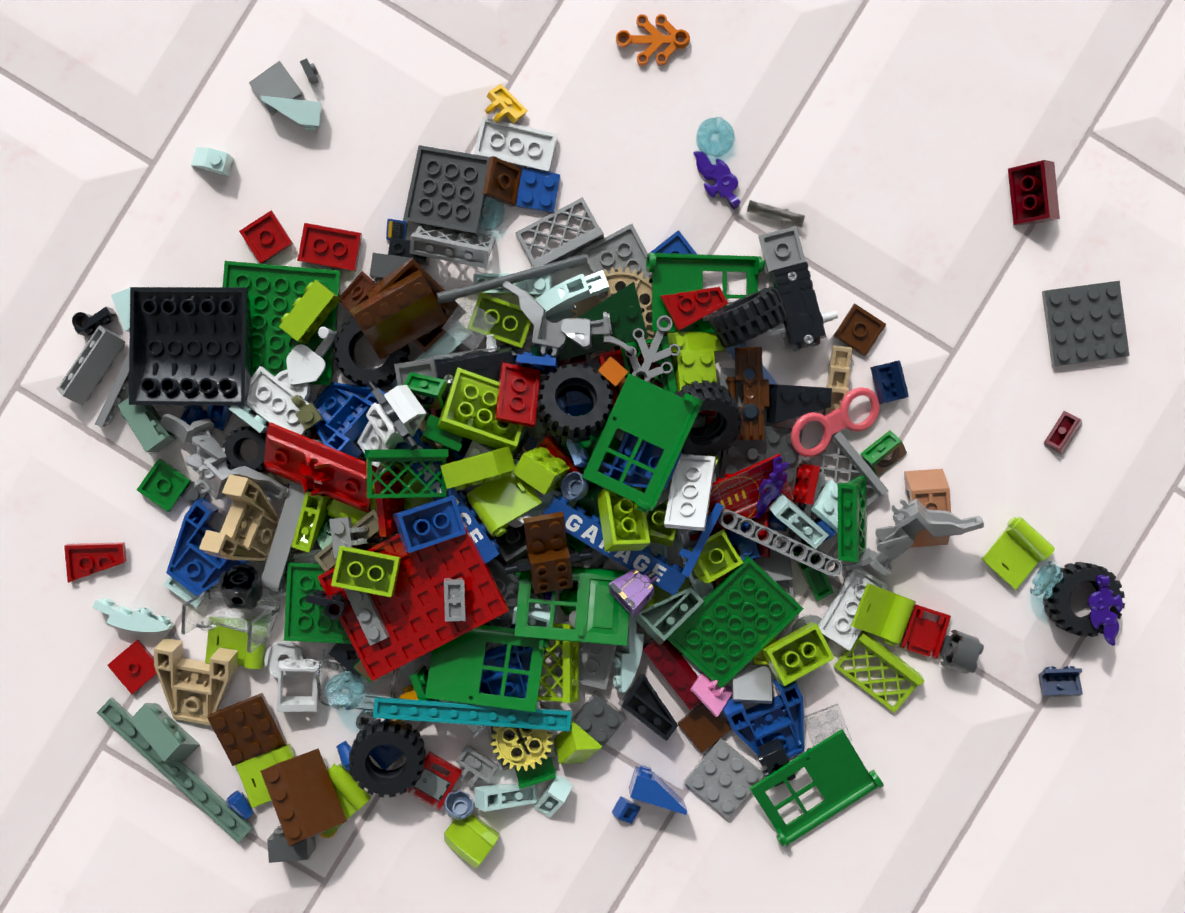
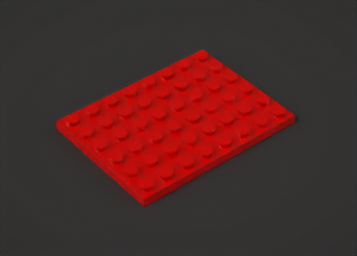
[317,517,510,681]

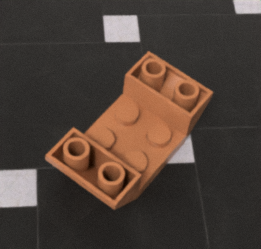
[904,469,951,547]

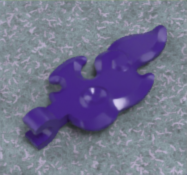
[693,151,741,210]
[755,457,789,519]
[1088,575,1123,646]

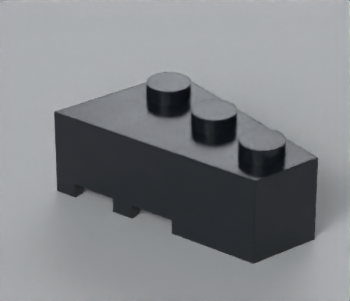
[767,384,832,423]
[618,673,678,741]

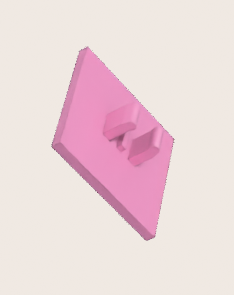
[690,672,733,717]

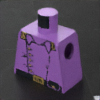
[609,569,658,617]

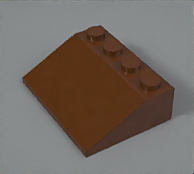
[367,258,466,352]
[350,270,448,360]
[260,748,347,847]

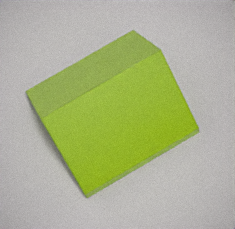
[554,721,602,764]

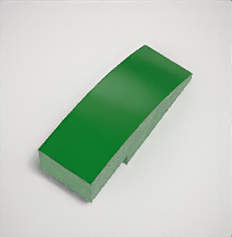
[793,540,834,601]

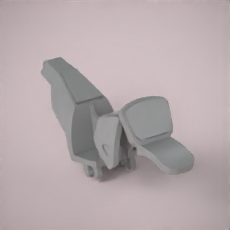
[503,281,635,358]
[161,414,289,501]
[841,498,984,577]

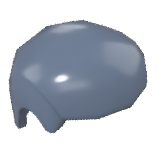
[560,471,589,502]
[445,790,474,821]

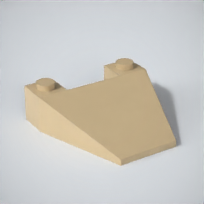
[199,475,280,561]
[154,638,238,726]

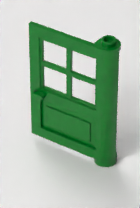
[646,253,765,333]
[582,374,703,513]
[514,562,630,646]
[425,625,549,712]
[749,729,884,848]

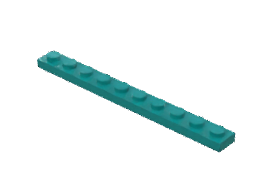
[373,697,572,731]

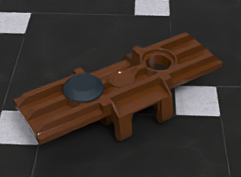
[726,347,770,440]

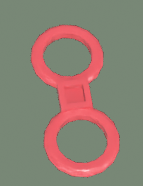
[790,387,880,457]

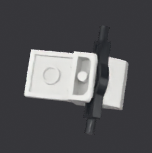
[357,380,427,471]

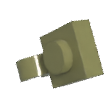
[291,394,324,430]

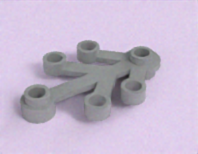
[625,315,680,383]

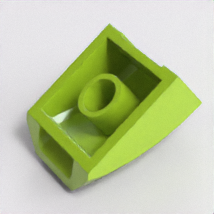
[688,529,743,584]
[444,814,500,869]

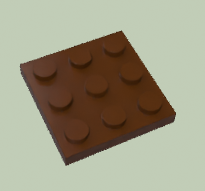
[207,693,287,766]

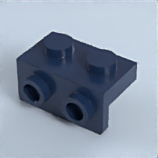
[870,360,909,404]
[1038,666,1083,697]

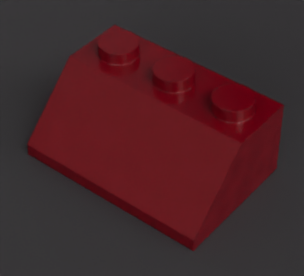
[1008,160,1060,225]

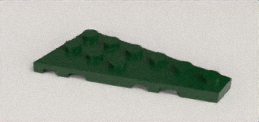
[531,281,648,361]

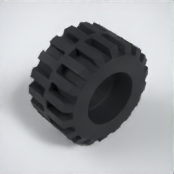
[222,426,266,473]

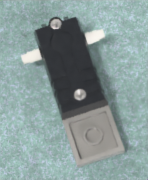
[758,226,838,352]
[394,334,517,398]

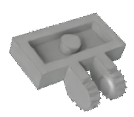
[329,517,368,559]
[456,745,499,788]

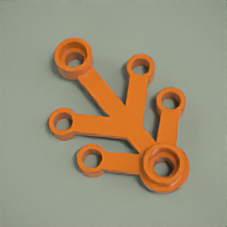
[616,14,690,66]

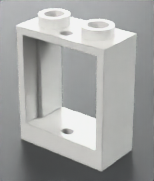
[277,659,319,712]

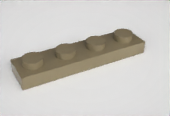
[314,509,379,572]

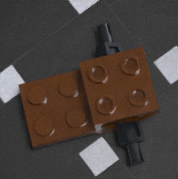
[504,511,593,594]

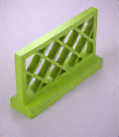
[538,623,579,703]
[833,630,925,713]

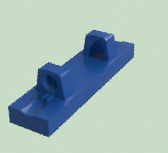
[678,503,724,577]

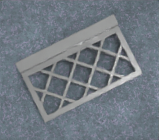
[515,197,604,268]
[410,224,495,269]
[803,431,889,507]

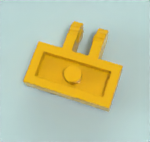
[485,84,528,124]

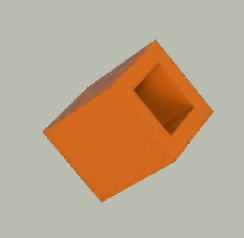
[596,356,628,389]

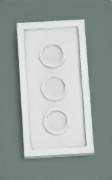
[474,117,557,172]
[664,454,716,531]
[818,568,887,651]

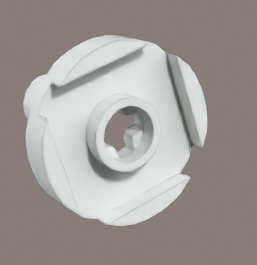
[265,640,305,679]

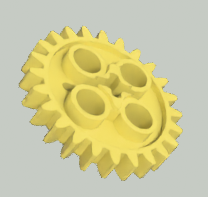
[491,726,553,771]

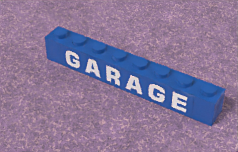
[396,427,501,563]
[541,495,686,595]

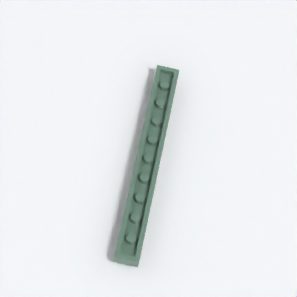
[97,697,253,843]

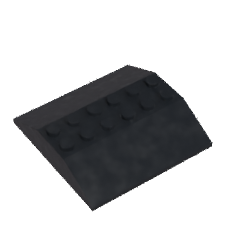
[129,287,253,406]

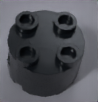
[219,564,263,609]

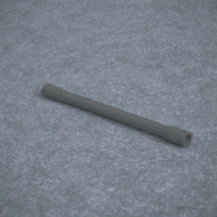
[436,253,587,304]

